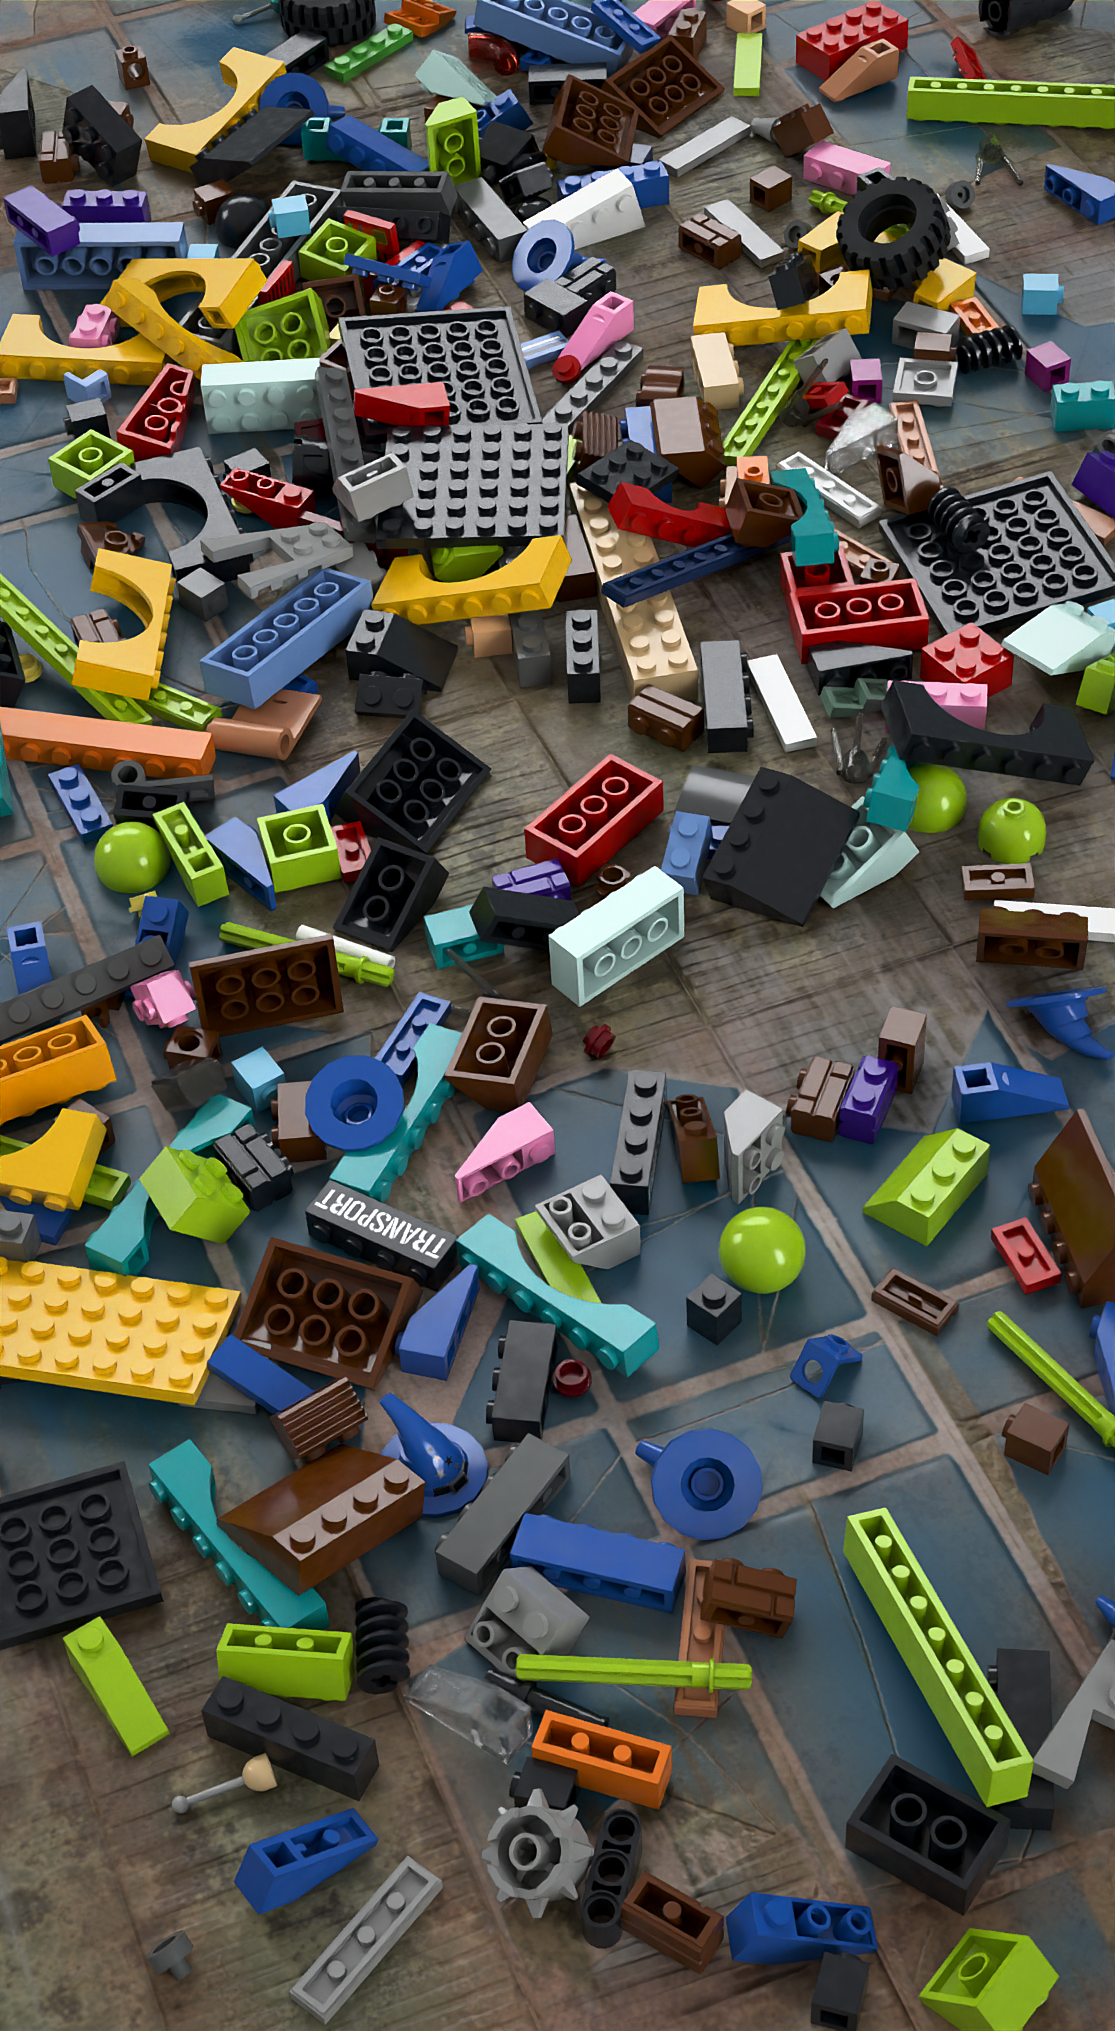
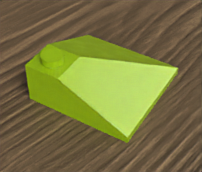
[235,288,331,362]

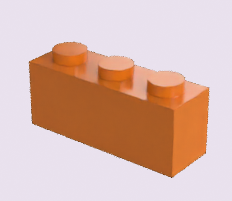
[531,1710,672,1810]

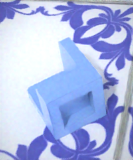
[63,369,112,403]

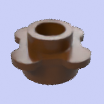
[596,865,630,897]

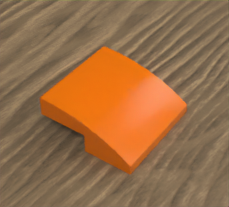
[384,0,456,38]

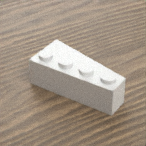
[523,169,646,250]

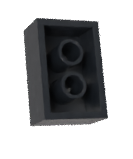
[62,85,142,188]
[845,1754,1011,1916]

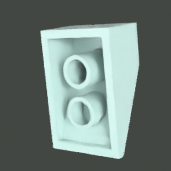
[415,50,497,107]
[1001,601,1115,676]
[820,796,919,908]

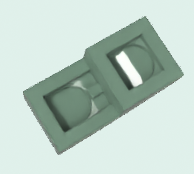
[820,678,888,718]

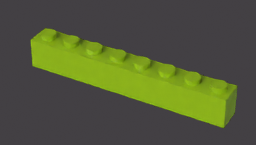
[907,76,1115,130]
[843,1507,1034,1807]

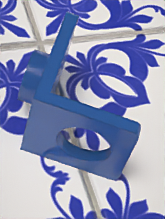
[790,1334,863,1398]

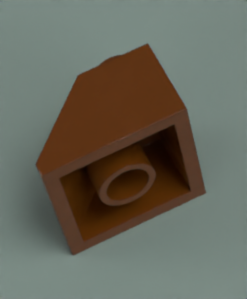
[301,274,366,334]
[874,445,943,515]
[725,478,804,548]

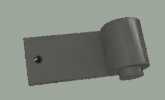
[111,760,215,802]

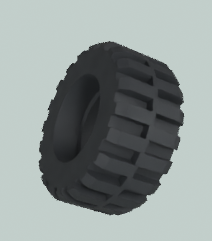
[279,0,376,47]
[836,177,951,290]

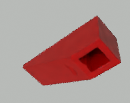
[354,382,450,427]
[220,467,317,529]

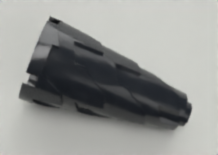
[979,0,1074,38]
[292,435,385,494]

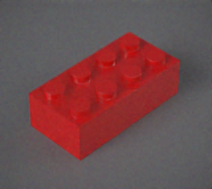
[796,0,909,81]
[789,578,929,664]
[524,754,664,887]

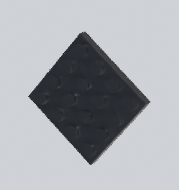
[0,1461,163,1650]

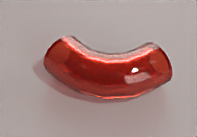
[468,32,519,76]

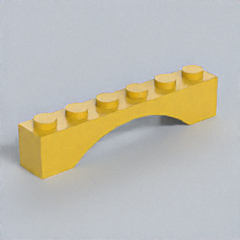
[104,278,244,381]

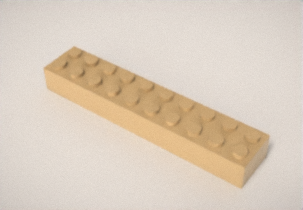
[569,482,698,701]

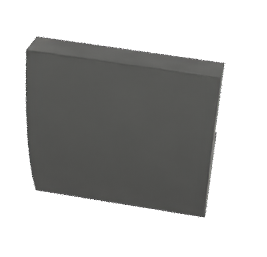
[674,765,755,826]

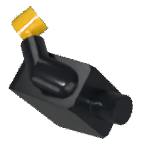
[479,121,557,187]

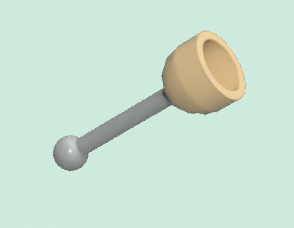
[172,1753,277,1814]

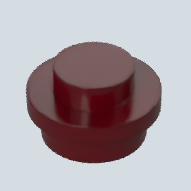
[583,1024,616,1059]
[552,1359,592,1398]

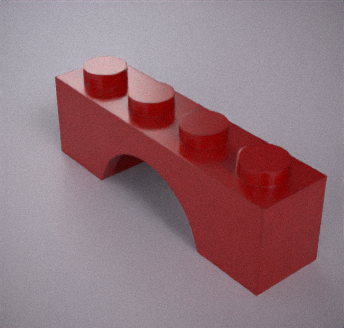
[607,482,732,548]

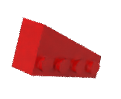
[116,363,195,462]

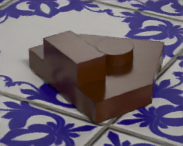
[77,521,145,569]

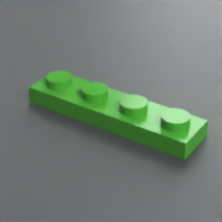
[325,23,414,83]

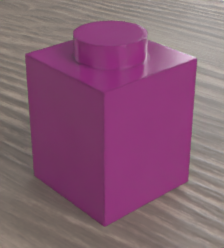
[1025,341,1071,392]
[849,359,882,404]

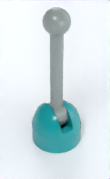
[232,0,280,25]

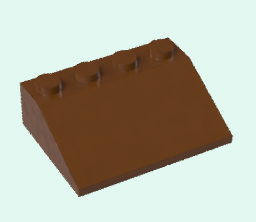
[601,35,725,138]
[542,74,640,166]
[189,934,344,1038]
[1028,1108,1115,1309]
[234,1237,423,1391]
[216,1444,425,1596]

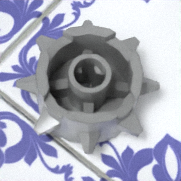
[482,1789,594,1918]

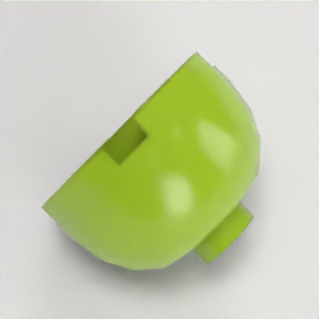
[977,798,1047,864]

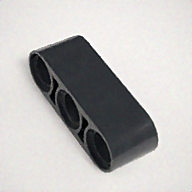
[581,1808,642,1949]

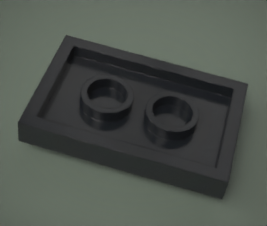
[576,440,679,503]

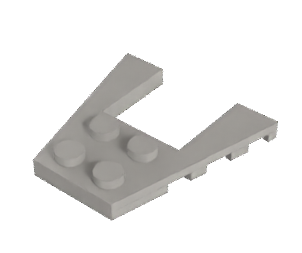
[200,522,353,599]
[1032,1639,1115,1789]

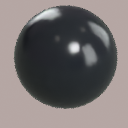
[215,193,271,249]

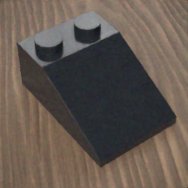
[0,68,37,160]
[345,609,458,692]
[333,837,450,952]

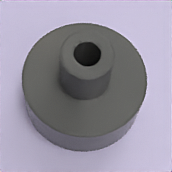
[946,180,975,210]
[784,220,812,250]
[145,1930,194,1981]

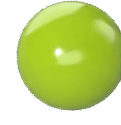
[907,763,968,833]
[94,822,171,893]
[719,1207,806,1294]

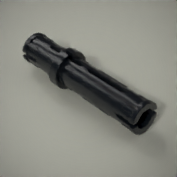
[481,1667,609,1727]

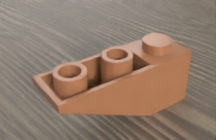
[819,38,899,102]

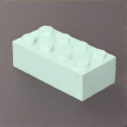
[201,358,322,434]
[548,866,684,1007]

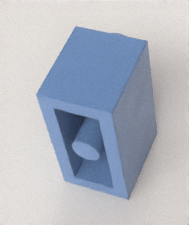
[661,811,713,896]

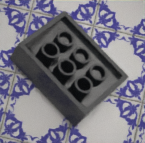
[189,107,315,186]
[332,709,491,854]
[702,767,861,927]

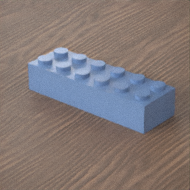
[473,0,634,78]
[13,222,188,290]
[199,568,374,709]

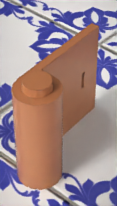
[206,689,322,760]

